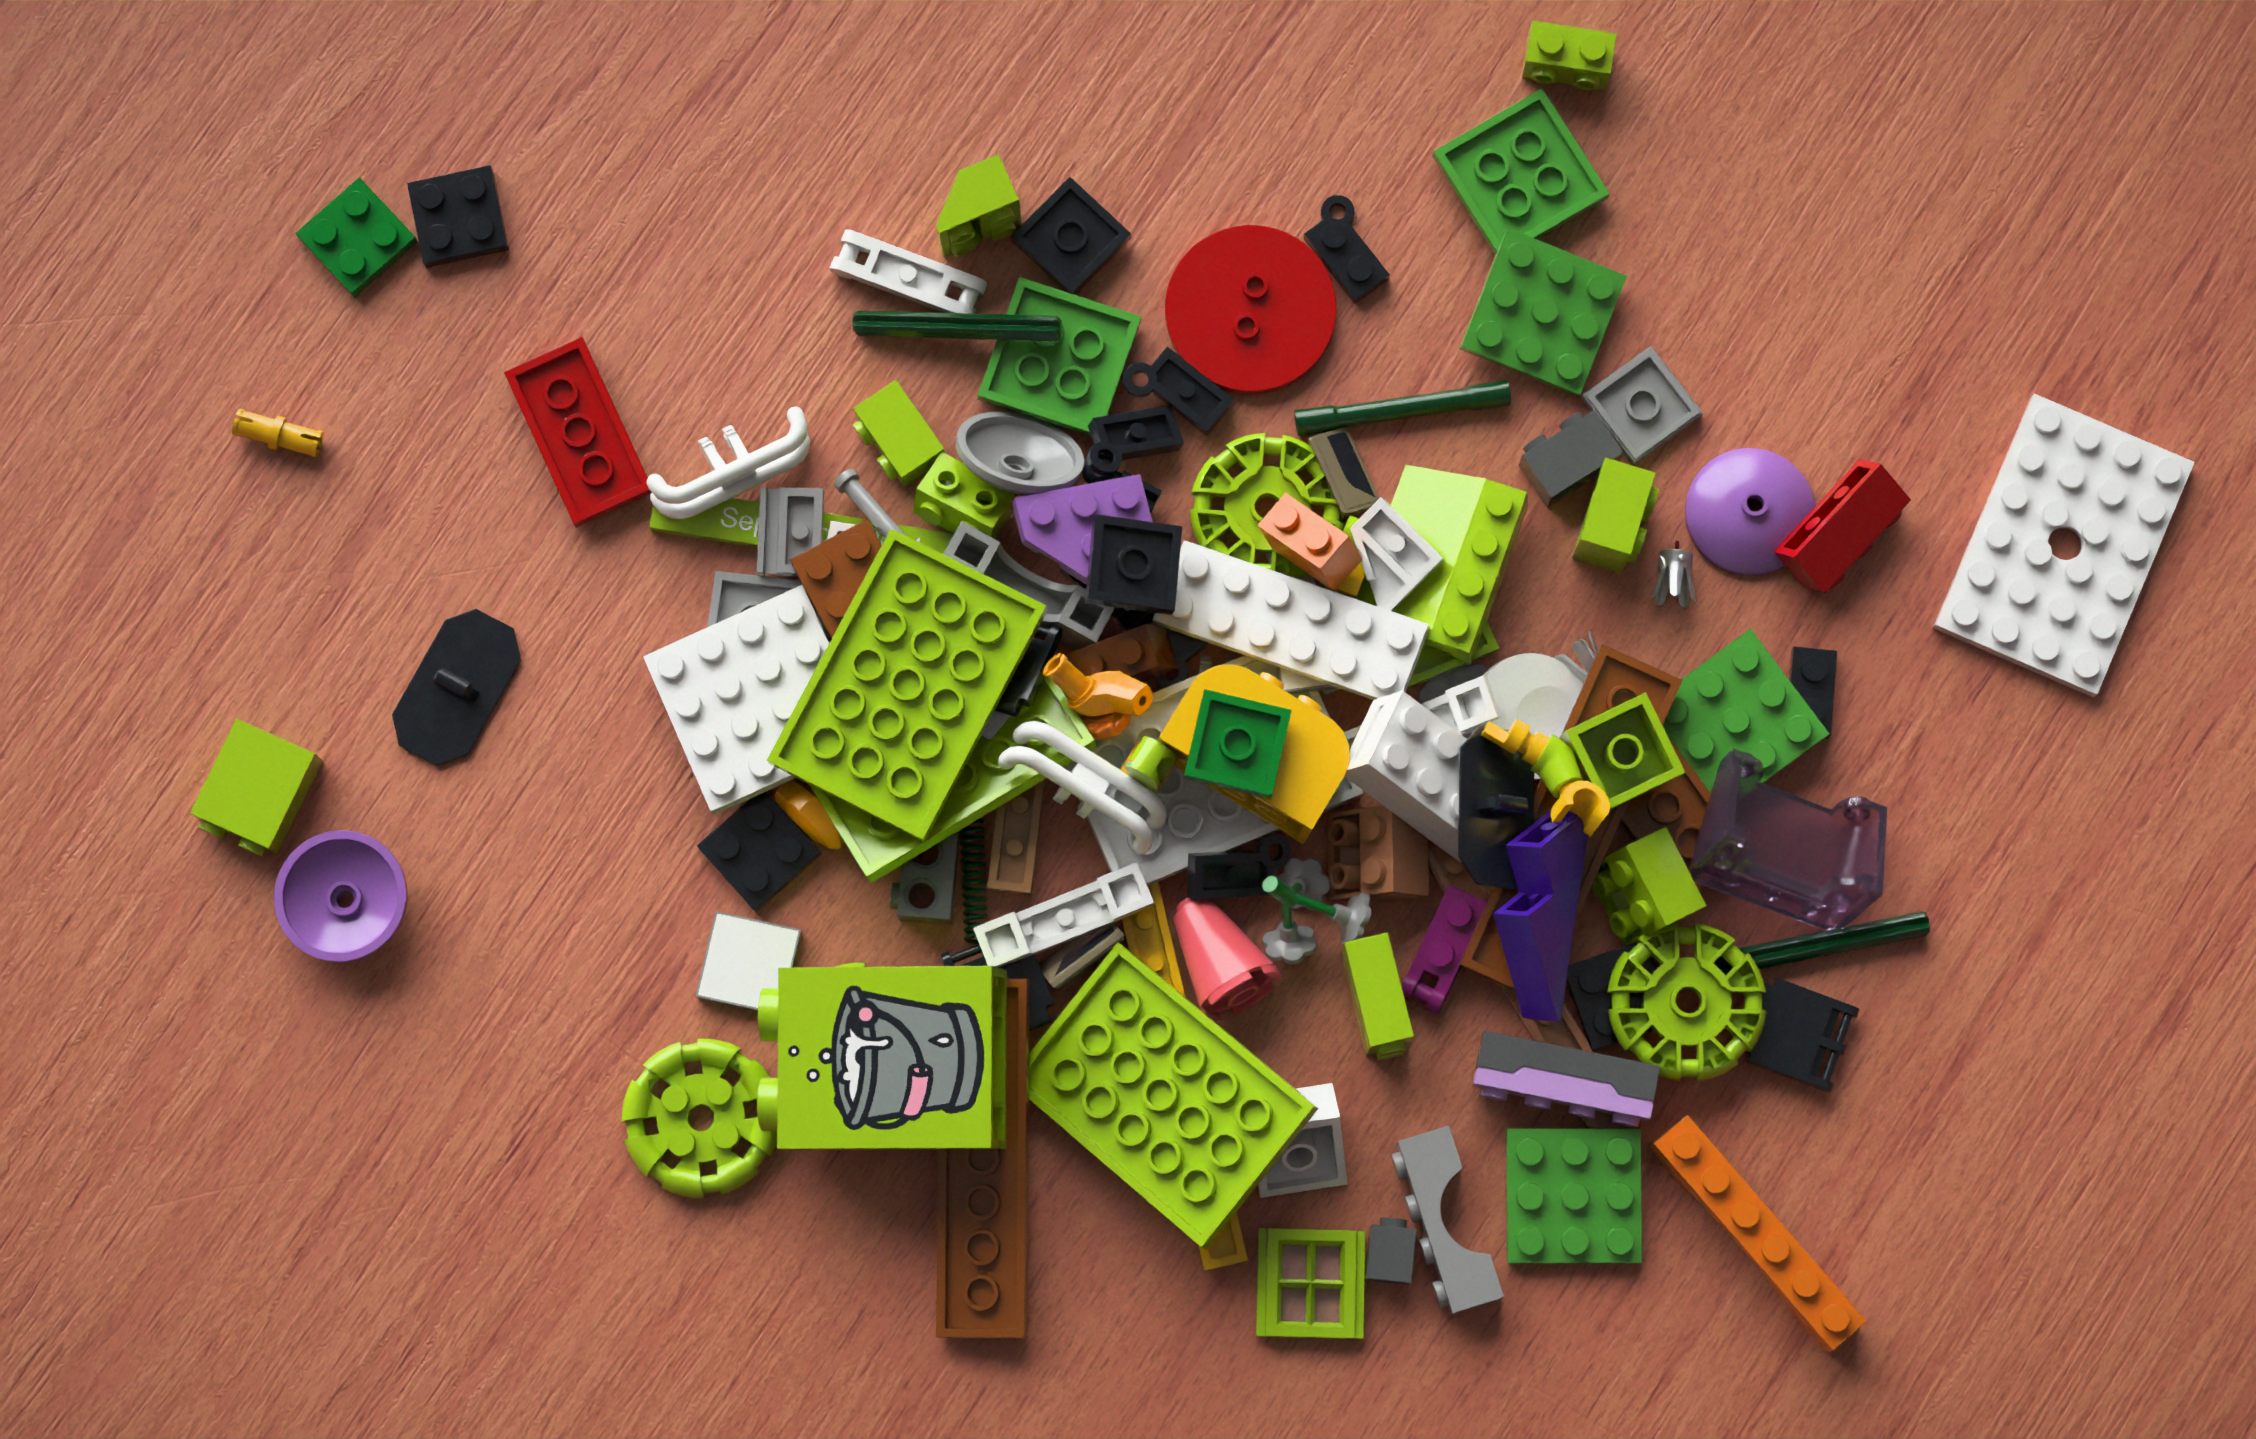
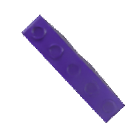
[1493,810,1588,1022]

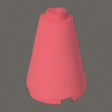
[1173,898,1282,1022]

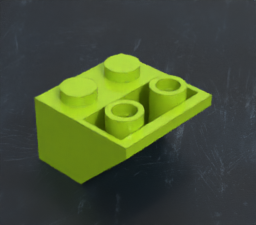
[936,154,1022,257]
[1591,827,1707,946]

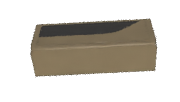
[1307,427,1379,522]
[1039,923,1125,992]

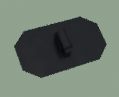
[392,609,521,766]
[1458,725,1534,890]

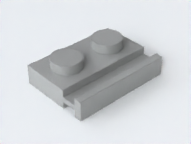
[757,487,825,576]

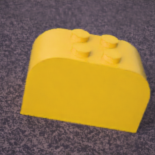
[1158,664,1350,844]

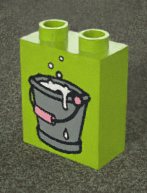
[757,966,1007,1150]

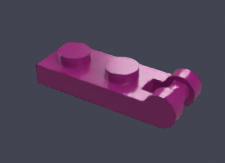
[1401,884,1487,1015]

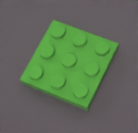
[1432,88,1610,255]
[1459,228,1627,397]
[977,277,1141,436]
[1663,628,1830,812]
[1506,1128,1642,1263]

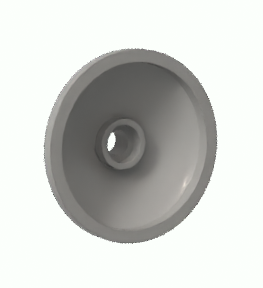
[955,412,1084,495]

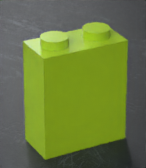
[190,718,323,857]
[1341,932,1414,1060]

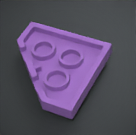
[1012,474,1152,611]

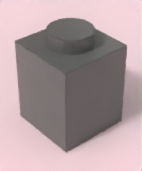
[1365,1218,1416,1285]

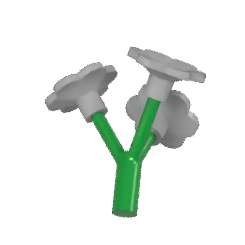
[1262,857,1371,964]

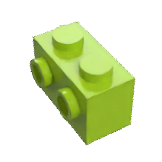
[1522,20,1617,90]
[913,452,1017,540]

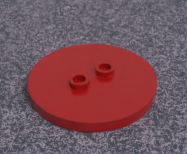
[1165,225,1336,394]

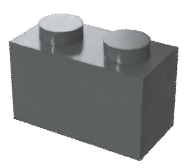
[1519,410,1623,508]

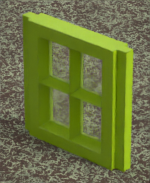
[1256,1228,1365,1339]

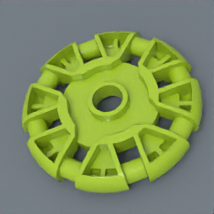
[1189,433,1344,579]
[1607,922,1767,1081]
[621,1038,777,1198]

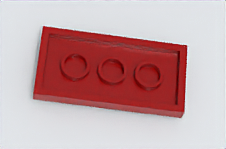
[504,337,652,528]

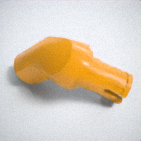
[1043,653,1153,716]
[775,779,845,849]

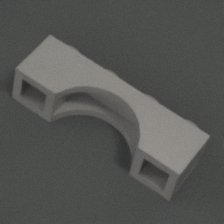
[943,521,1115,650]
[1391,1126,1504,1315]

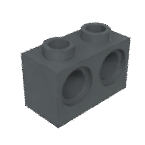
[890,832,960,925]

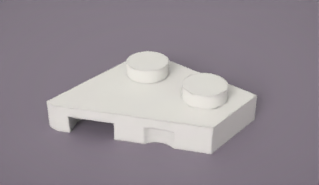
[1350,497,1444,612]

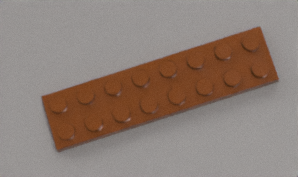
[1459,644,1682,990]
[936,979,1030,1338]

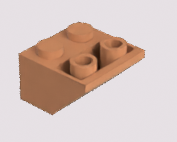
[1327,805,1429,901]

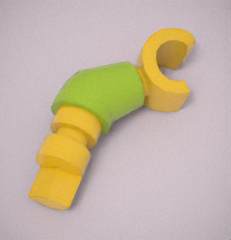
[1481,719,1610,837]

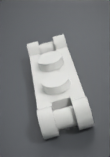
[829,229,987,314]

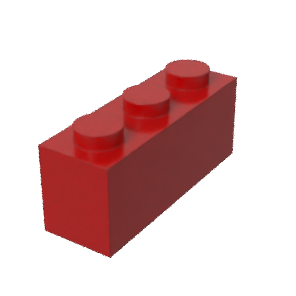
[1773,459,1911,593]

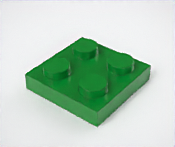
[295,177,418,298]
[1183,689,1292,799]

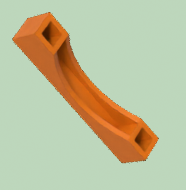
[1648,1115,1867,1352]

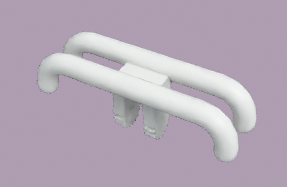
[647,407,811,519]
[998,721,1167,855]

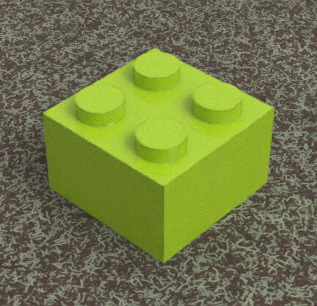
[1572,457,1660,573]
[1560,692,1686,810]

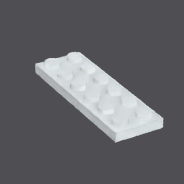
[1153,540,1430,700]

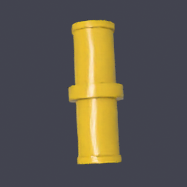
[232,409,324,458]

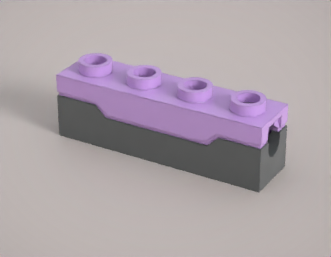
[1472,1031,1660,1127]

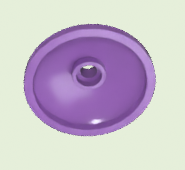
[1685,448,1815,576]
[274,830,408,963]

